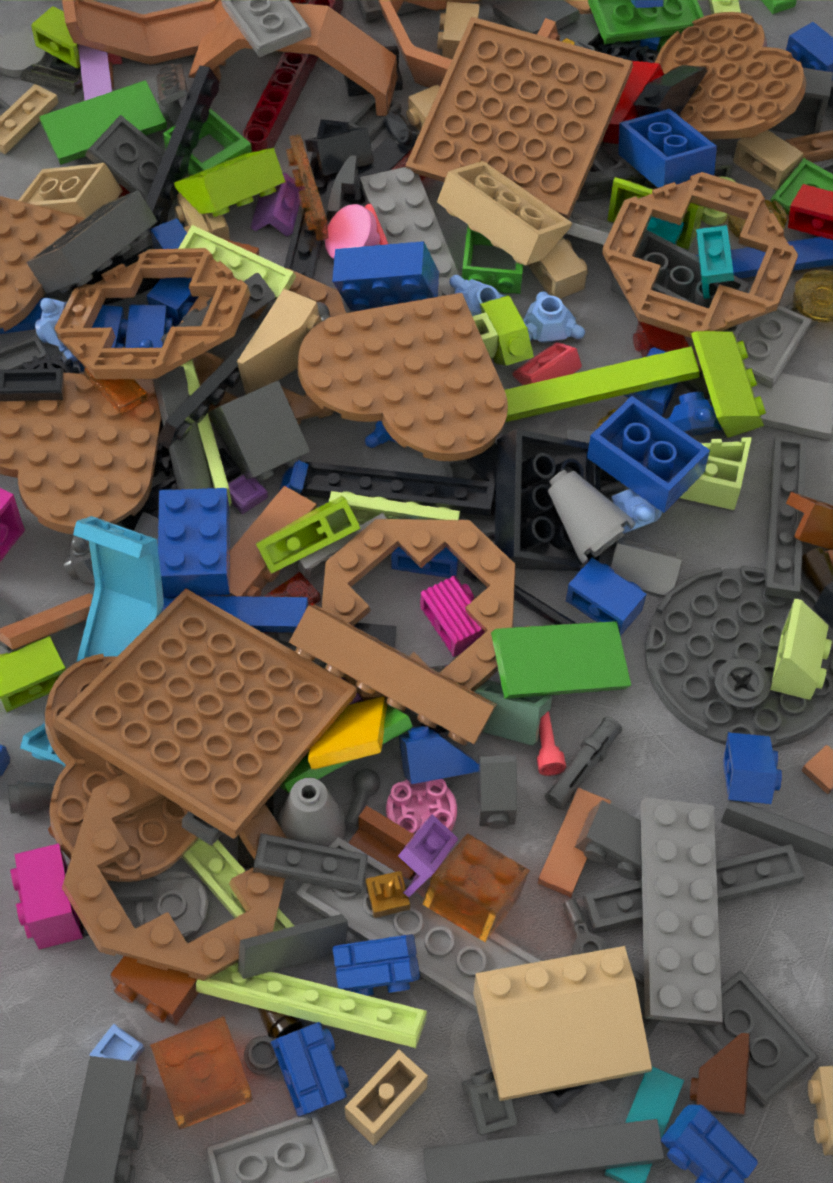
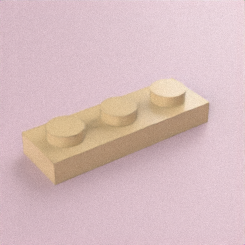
[0,84,59,154]

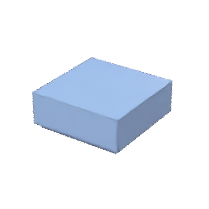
[89,1024,145,1061]

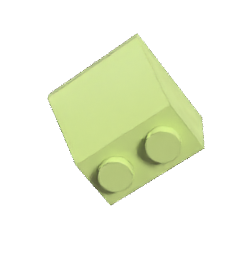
[770,599,832,700]

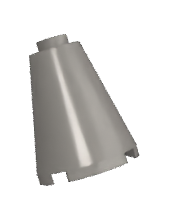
[548,470,636,564]
[276,778,346,847]

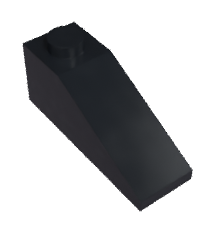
[634,65,708,117]

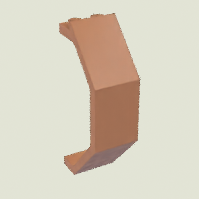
[62,0,229,65]
[378,0,560,88]
[188,3,398,116]

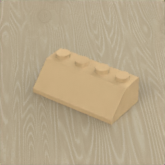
[437,161,572,266]

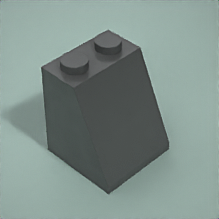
[208,380,310,482]

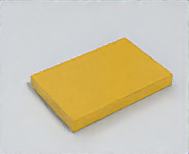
[308,696,388,770]

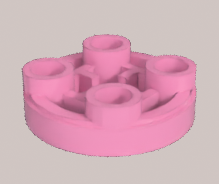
[325,204,380,259]
[386,779,457,834]

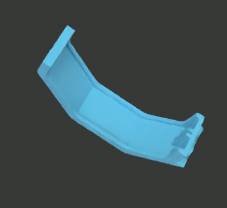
[20,516,164,768]

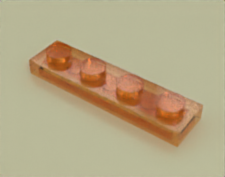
[286,134,329,241]

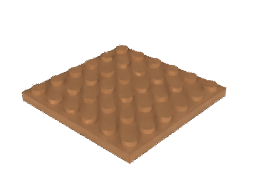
[405,16,633,220]
[54,589,357,839]

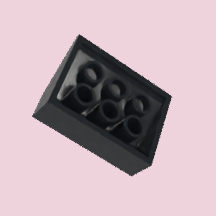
[495,429,600,571]

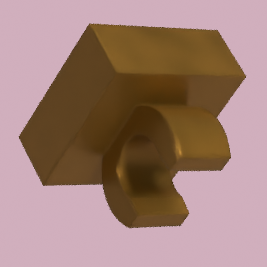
[365,871,410,918]

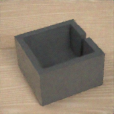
[768,68,833,136]

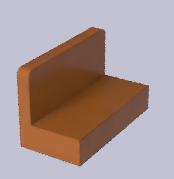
[786,492,833,550]
[348,805,415,880]

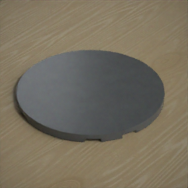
[645,566,833,748]

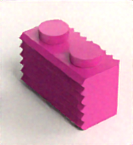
[420,576,485,657]

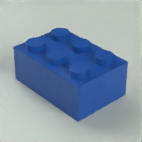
[618,109,717,188]
[332,241,439,311]
[587,396,710,513]
[158,488,230,597]

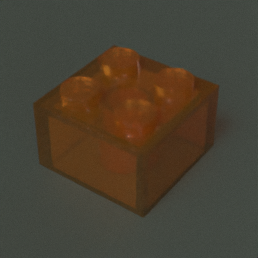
[422,833,530,942]
[150,1016,253,1130]

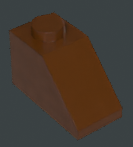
[690,1033,750,1117]

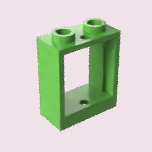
[163,108,252,176]
[462,226,523,294]

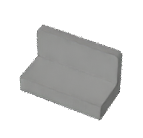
[611,537,684,596]

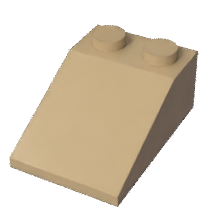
[18,163,123,218]
[237,289,321,394]

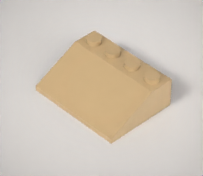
[473,946,652,1101]

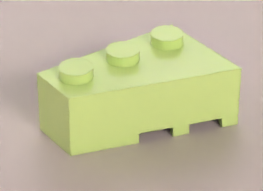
[680,437,752,510]

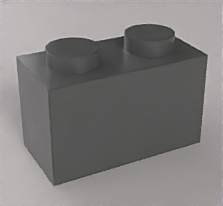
[575,800,642,881]

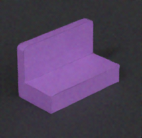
[250,172,304,237]
[398,814,458,898]

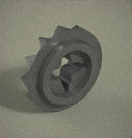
[714,659,770,710]

